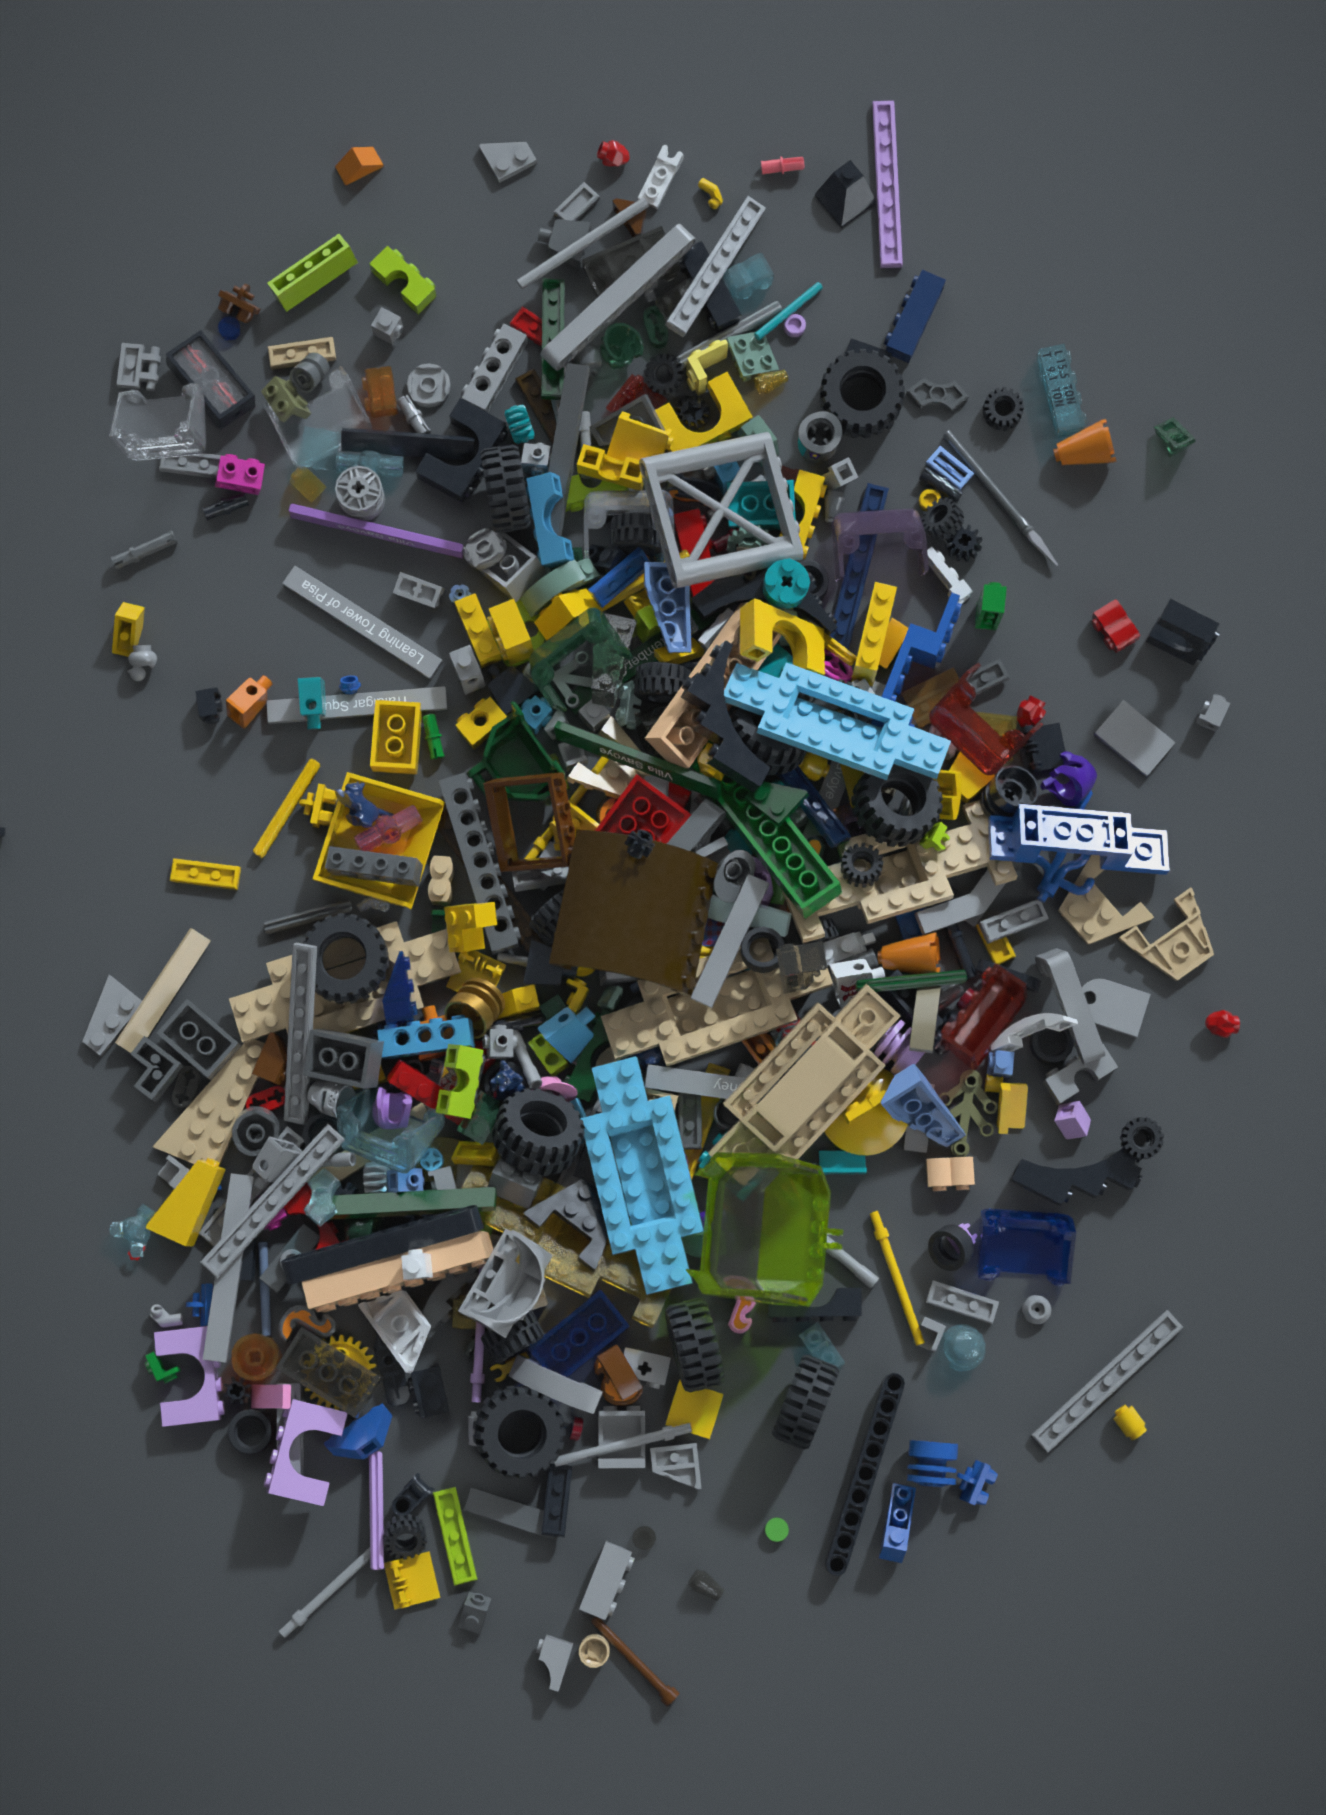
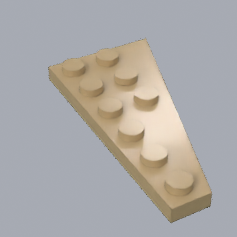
[153,1039,265,1167]

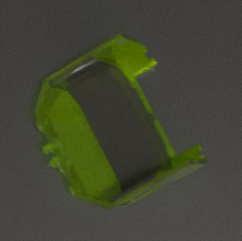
[685,1152,843,1307]

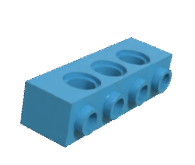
[378,1015,475,1060]

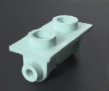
[615,681,642,729]

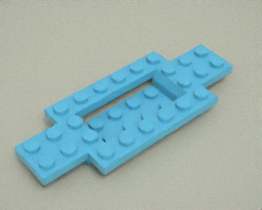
[724,662,951,780]
[580,1057,704,1295]

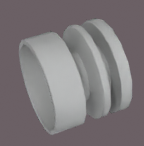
[335,466,385,521]

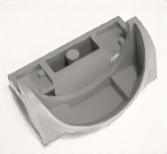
[458,1229,553,1338]

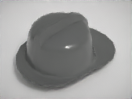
[714,850,756,903]

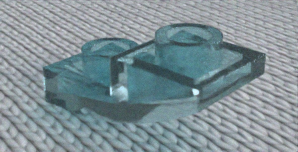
[799,1322,845,1368]

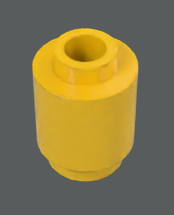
[1113,1404,1147,1441]

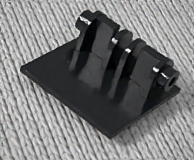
[1015,722,1066,773]

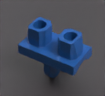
[186,1283,214,1326]
[956,1460,998,1505]

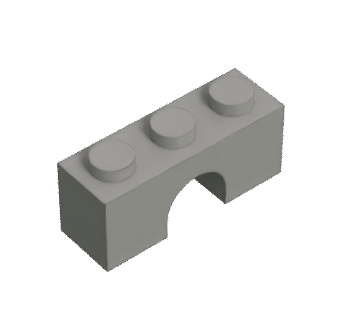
[1043,1044,1118,1105]

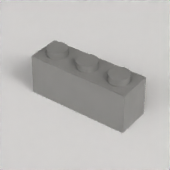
[579,1541,635,1620]

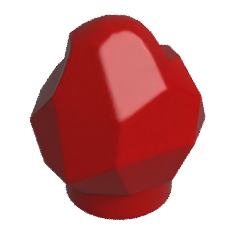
[597,140,630,166]
[1017,695,1046,727]
[1205,1010,1240,1038]

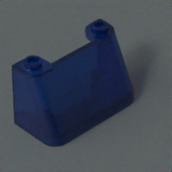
[977,1209,1077,1286]

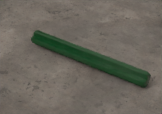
[855,970,967,993]

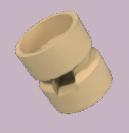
[579,1634,610,1668]

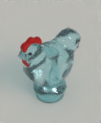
[109,1203,156,1261]

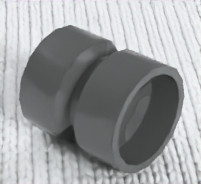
[289,352,330,393]

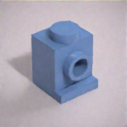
[986,1050,1014,1078]

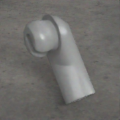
[150,1304,183,1327]

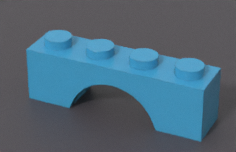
[526,472,574,568]

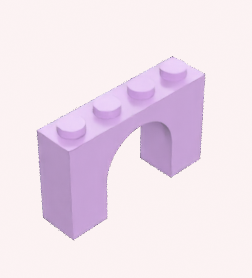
[154,1326,225,1427]
[264,1399,347,1506]

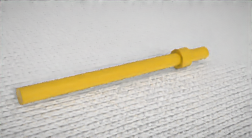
[524,757,609,859]
[870,1211,925,1346]

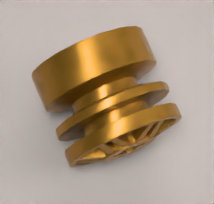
[444,977,505,1039]

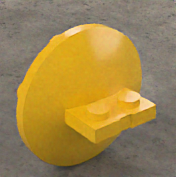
[824,1068,908,1156]

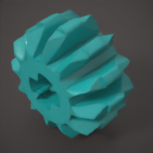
[504,405,535,444]

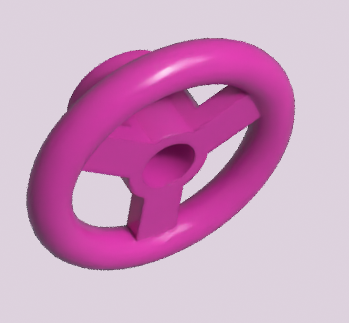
[824,649,853,683]

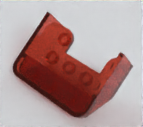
[941,963,1027,1070]

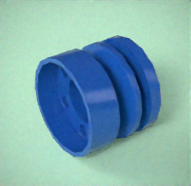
[907,1440,958,1487]

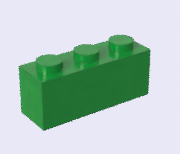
[975,582,1007,631]

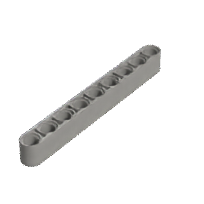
[540,224,696,371]

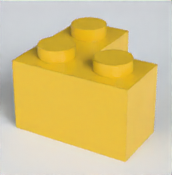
[534,588,601,644]
[444,902,497,953]

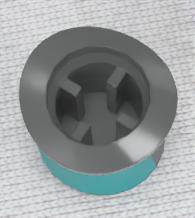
[798,411,842,463]

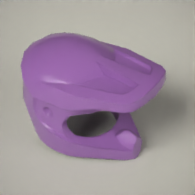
[372,1087,412,1130]

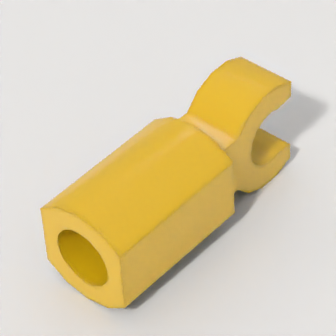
[490,1351,530,1382]

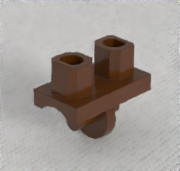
[218,284,261,324]

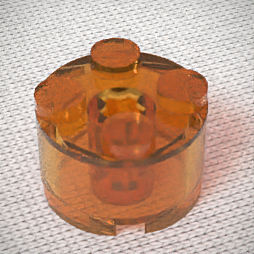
[231,1334,282,1381]

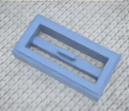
[926,446,974,490]

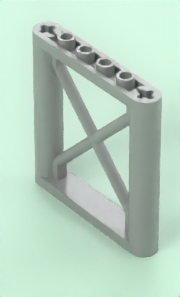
[639,432,803,589]

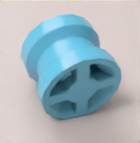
[419,1148,444,1172]

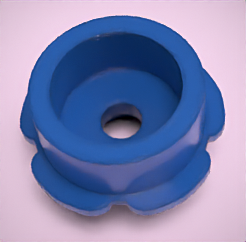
[339,675,361,695]

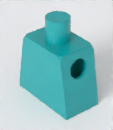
[298,677,326,730]

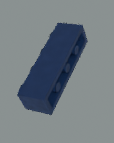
[884,269,946,363]

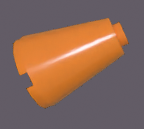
[1053,419,1117,465]
[878,932,940,974]

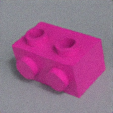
[215,454,265,495]

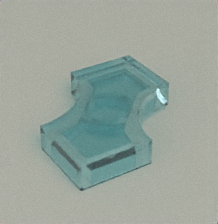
[304,1168,341,1227]

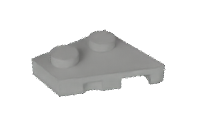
[479,142,537,183]

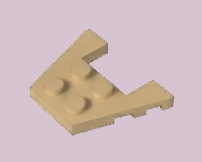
[566,717,652,799]
[1058,855,1154,945]
[1118,888,1214,981]

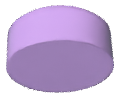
[784,314,806,338]

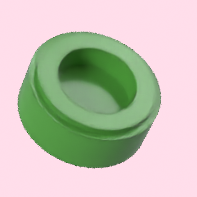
[765,1517,789,1542]

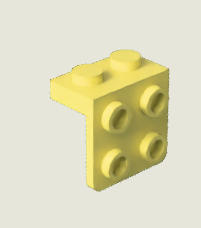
[686,340,728,396]

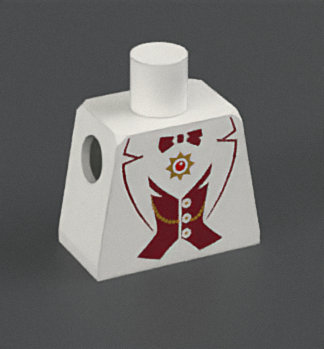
[830,959,885,1008]

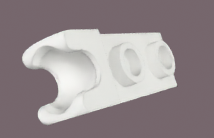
[638,145,684,210]
[923,547,973,604]

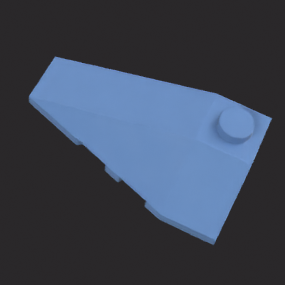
[644,562,691,653]
[881,1064,966,1147]

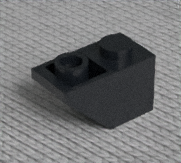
[584,544,628,575]

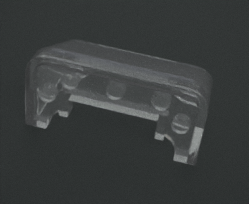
[109,383,206,460]

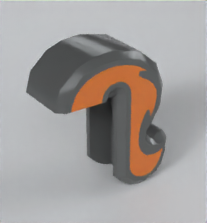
[278,1305,337,1343]

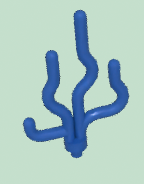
[1035,790,1095,903]

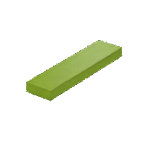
[433,1487,478,1586]

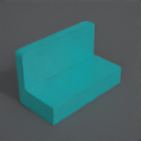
[819,1151,867,1175]

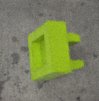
[919,822,950,851]

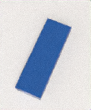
[588,547,650,608]

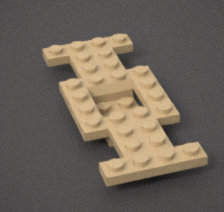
[782,800,1017,943]

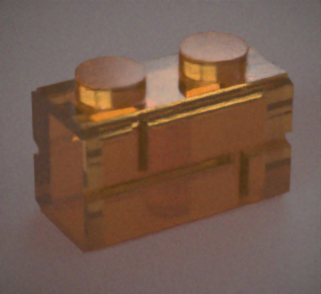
[362,366,398,418]

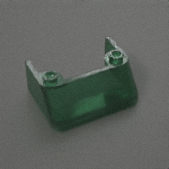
[529,608,634,712]

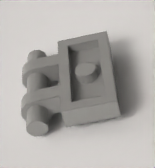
[116,343,161,391]

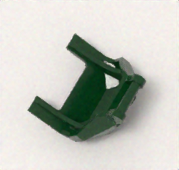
[466,701,566,801]

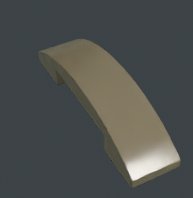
[909,986,941,1053]

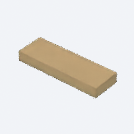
[268,337,336,370]

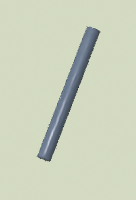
[258,1242,271,1336]

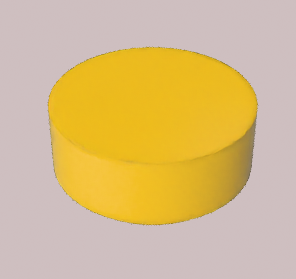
[919,489,941,512]

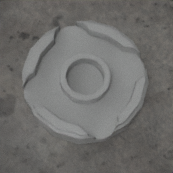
[407,363,451,408]
[463,529,507,569]

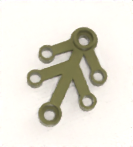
[939,1070,997,1157]

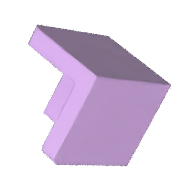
[1055,1101,1091,1139]

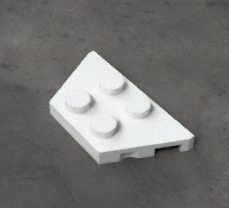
[358,1290,431,1374]

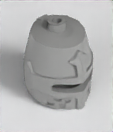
[307,1079,355,1119]

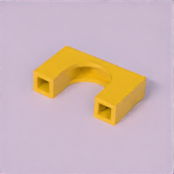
[655,372,753,453]
[851,582,897,686]
[740,598,825,676]

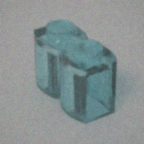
[723,253,774,300]

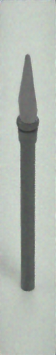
[943,430,1058,567]

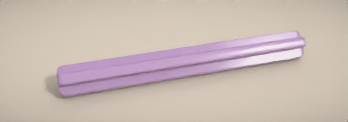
[369,1451,384,1570]

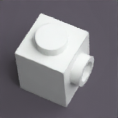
[401,1249,433,1280]

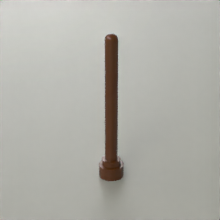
[592,1617,680,1707]

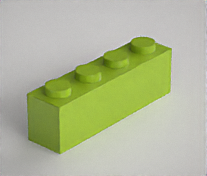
[267,234,358,312]

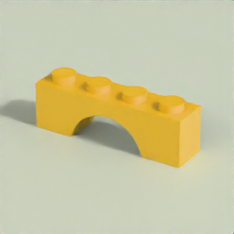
[779,470,827,562]

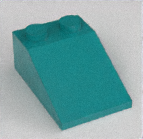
[727,480,796,531]

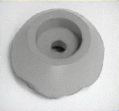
[1022,1295,1051,1324]

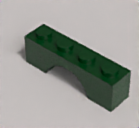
[563,1008,612,1105]

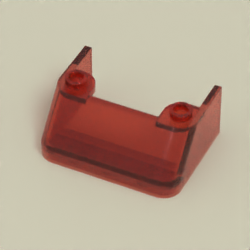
[929,662,1044,775]

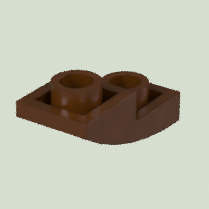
[597,1345,642,1400]

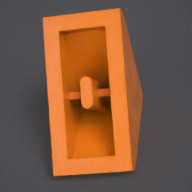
[335,147,384,186]

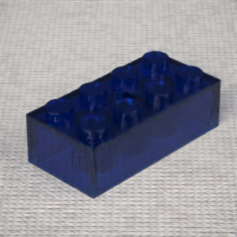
[528,1290,630,1378]

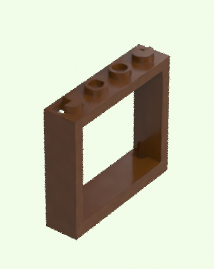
[483,772,575,872]

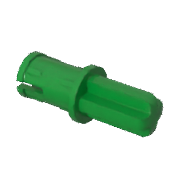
[423,714,445,760]

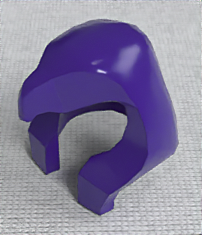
[1040,751,1097,807]

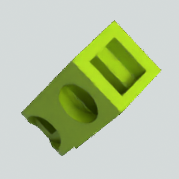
[528,1033,569,1077]

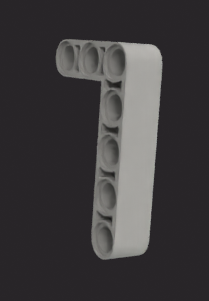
[1035,948,1106,1065]

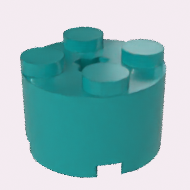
[763,558,810,609]

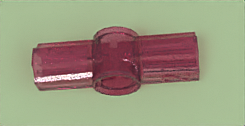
[353,805,422,852]

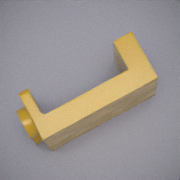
[607,411,674,460]

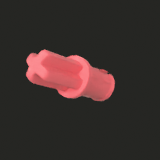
[761,157,805,175]

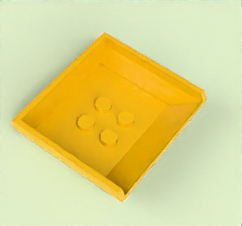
[313,772,445,909]

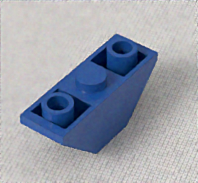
[324,1403,392,1460]

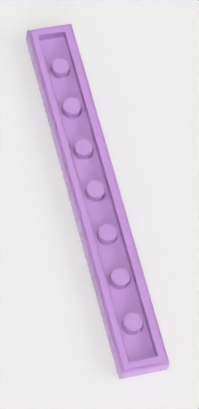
[872,101,903,268]

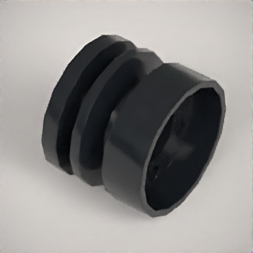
[980,765,1039,817]

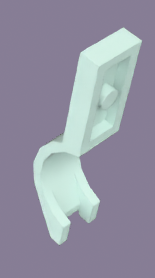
[708,894,792,937]

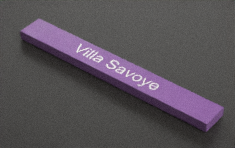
[289,504,464,559]

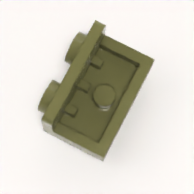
[261,376,312,422]

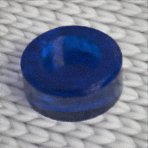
[218,317,241,340]

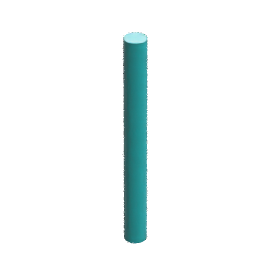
[754,282,823,340]

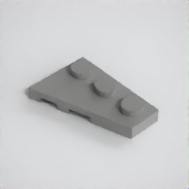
[82,975,142,1057]

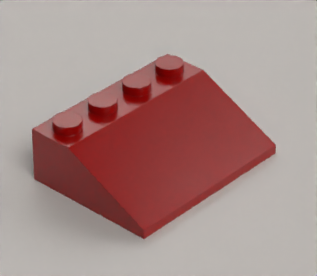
[595,774,692,844]

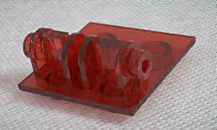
[606,374,667,413]

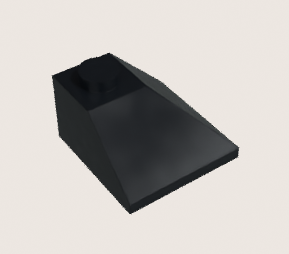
[815,160,876,228]

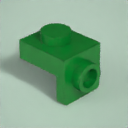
[145,1352,181,1383]

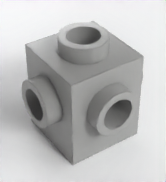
[521,443,552,476]
[483,1025,517,1059]

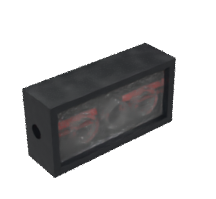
[165,330,256,430]

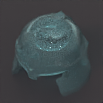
[943,1324,986,1371]

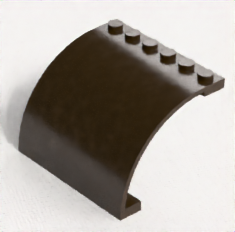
[549,830,718,996]

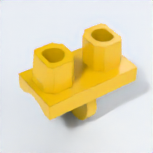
[299,783,337,828]

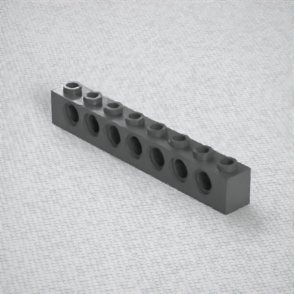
[439,773,522,955]

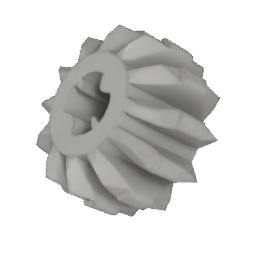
[363,1161,390,1194]

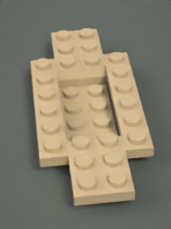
[229,921,461,1043]
[601,938,833,1067]
[708,984,900,1185]

